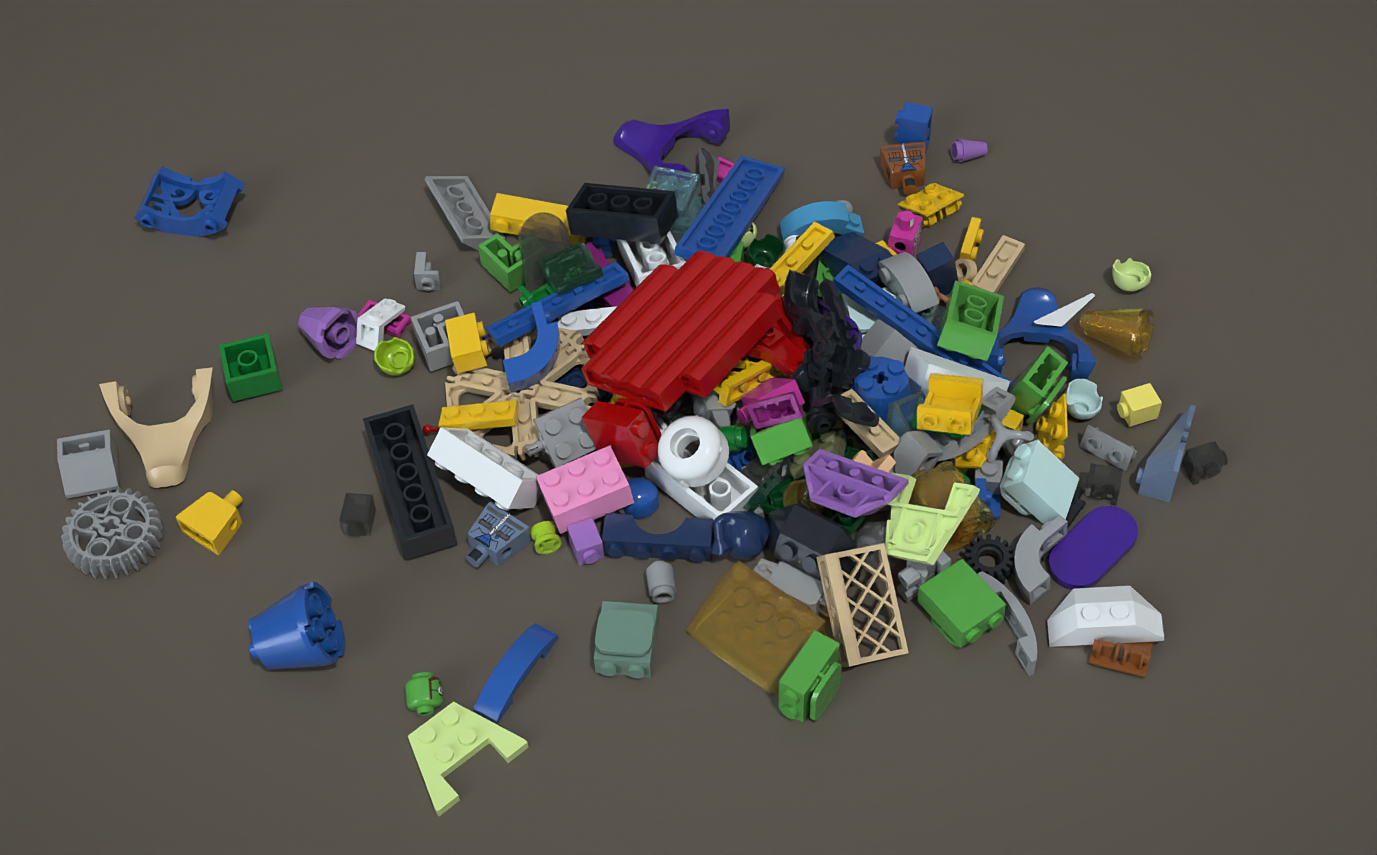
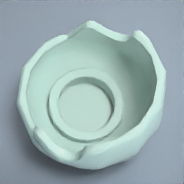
[1064,379,1103,420]

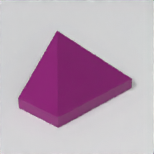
[746,391,804,429]

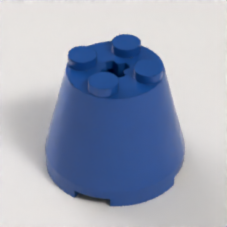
[843,356,917,445]
[248,582,345,670]

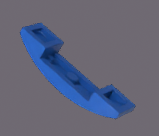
[473,623,559,724]

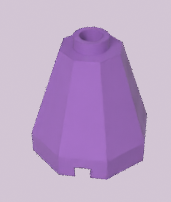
[298,307,358,359]

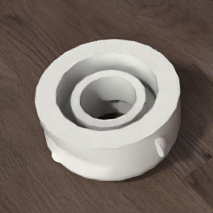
[658,415,729,487]

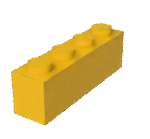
[490,193,587,247]

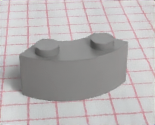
[878,252,939,313]

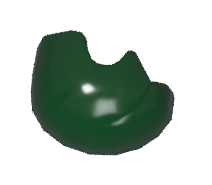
[746,234,785,268]

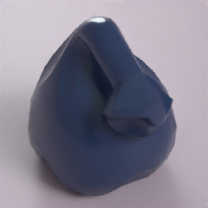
[710,511,770,559]

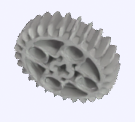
[61,487,164,580]

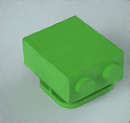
[1007,346,1068,425]
[917,559,1006,648]
[779,630,842,723]

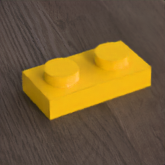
[960,217,984,262]

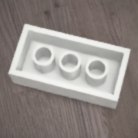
[617,231,686,287]
[427,427,542,511]
[645,441,758,529]

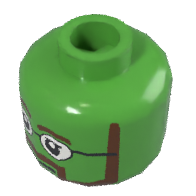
[405,672,443,716]

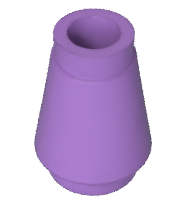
[950,139,988,162]

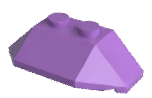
[803,449,909,517]

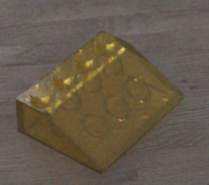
[686,561,826,695]

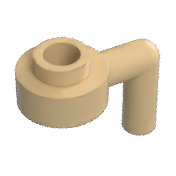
[955,258,977,282]

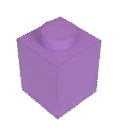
[567,518,604,566]

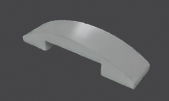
[932,387,1016,461]
[977,571,1037,676]

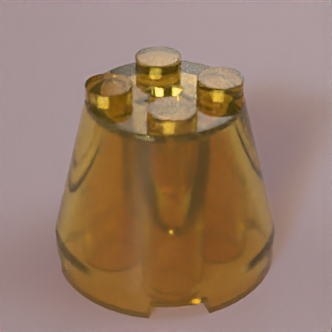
[908,461,996,554]

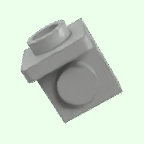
[414,252,441,291]

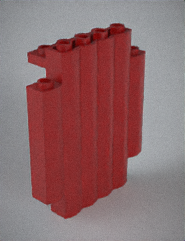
[581,251,782,412]

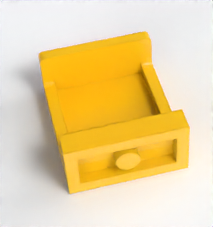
[917,373,983,435]

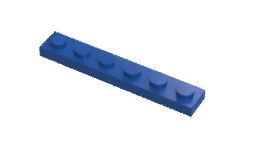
[485,262,630,347]

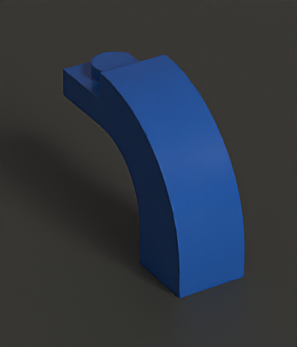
[503,301,560,392]

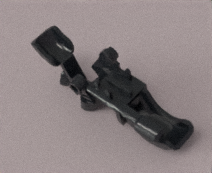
[783,269,879,433]

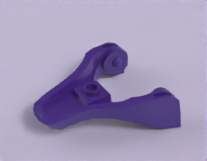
[613,109,730,192]

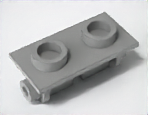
[1079,425,1138,472]

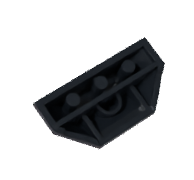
[766,503,866,583]

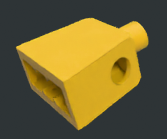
[176,490,243,556]

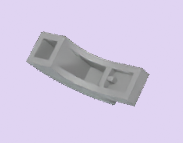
[1014,515,1068,605]

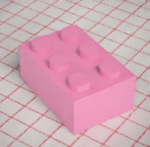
[536,446,634,534]

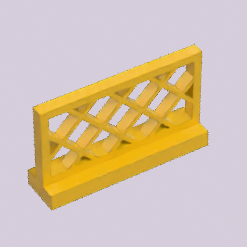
[713,355,785,407]

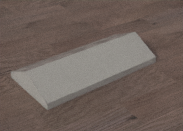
[425,176,505,251]

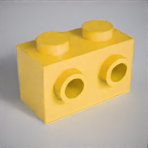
[445,313,490,373]

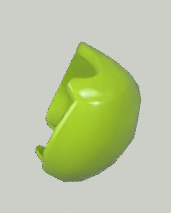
[374,337,415,376]

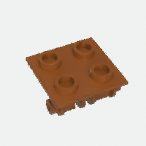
[1089,638,1153,678]

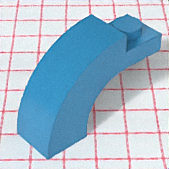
[779,201,864,241]

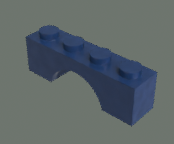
[602,513,714,562]

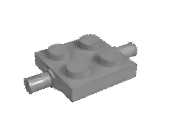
[525,398,596,468]

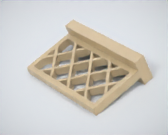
[816,543,909,668]

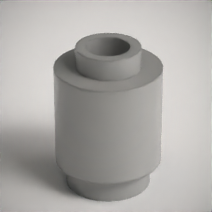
[646,561,676,604]

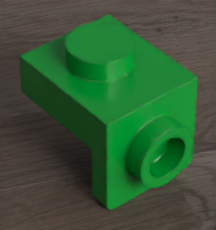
[518,283,555,308]

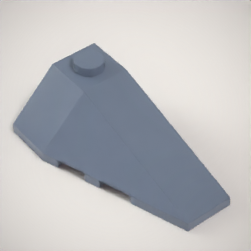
[1135,404,1196,503]

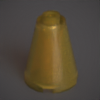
[1079,308,1154,359]

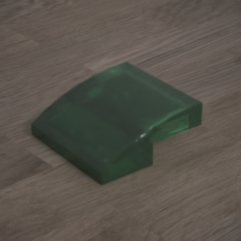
[537,242,604,295]

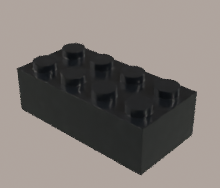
[566,183,679,244]

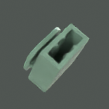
[594,601,659,679]

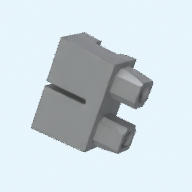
[897,551,951,602]

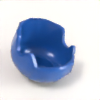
[623,478,659,519]

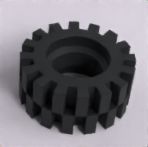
[964,534,1015,584]

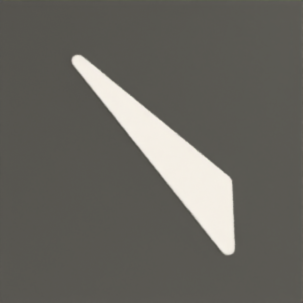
[1034,293,1095,327]

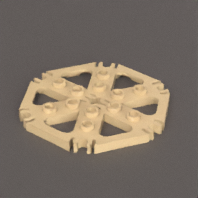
[445,327,601,461]

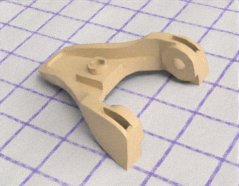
[99,367,214,488]

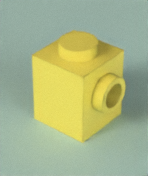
[1117,383,1162,427]

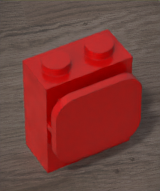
[581,398,662,468]

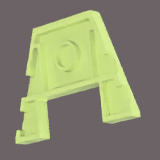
[885,473,980,565]
[408,702,529,816]

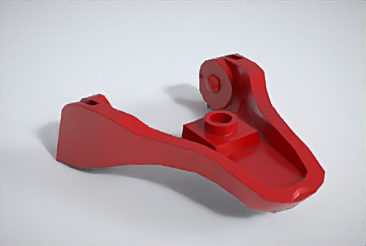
[746,292,811,376]

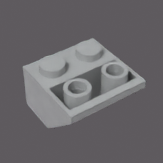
[57,429,120,499]

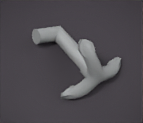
[986,414,1034,462]

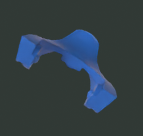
[983,287,1096,380]

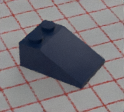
[820,232,893,288]

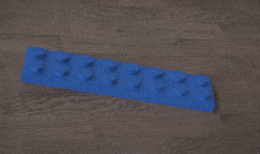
[674,156,785,260]

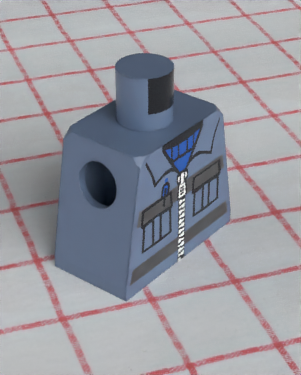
[466,502,532,568]

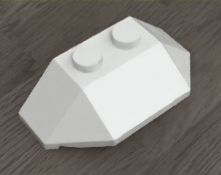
[904,347,1010,406]
[1047,586,1164,647]

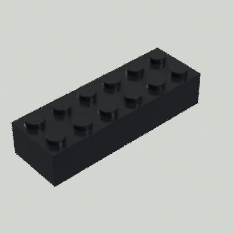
[363,404,458,560]

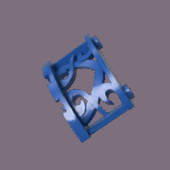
[134,166,245,237]

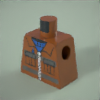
[879,142,925,195]

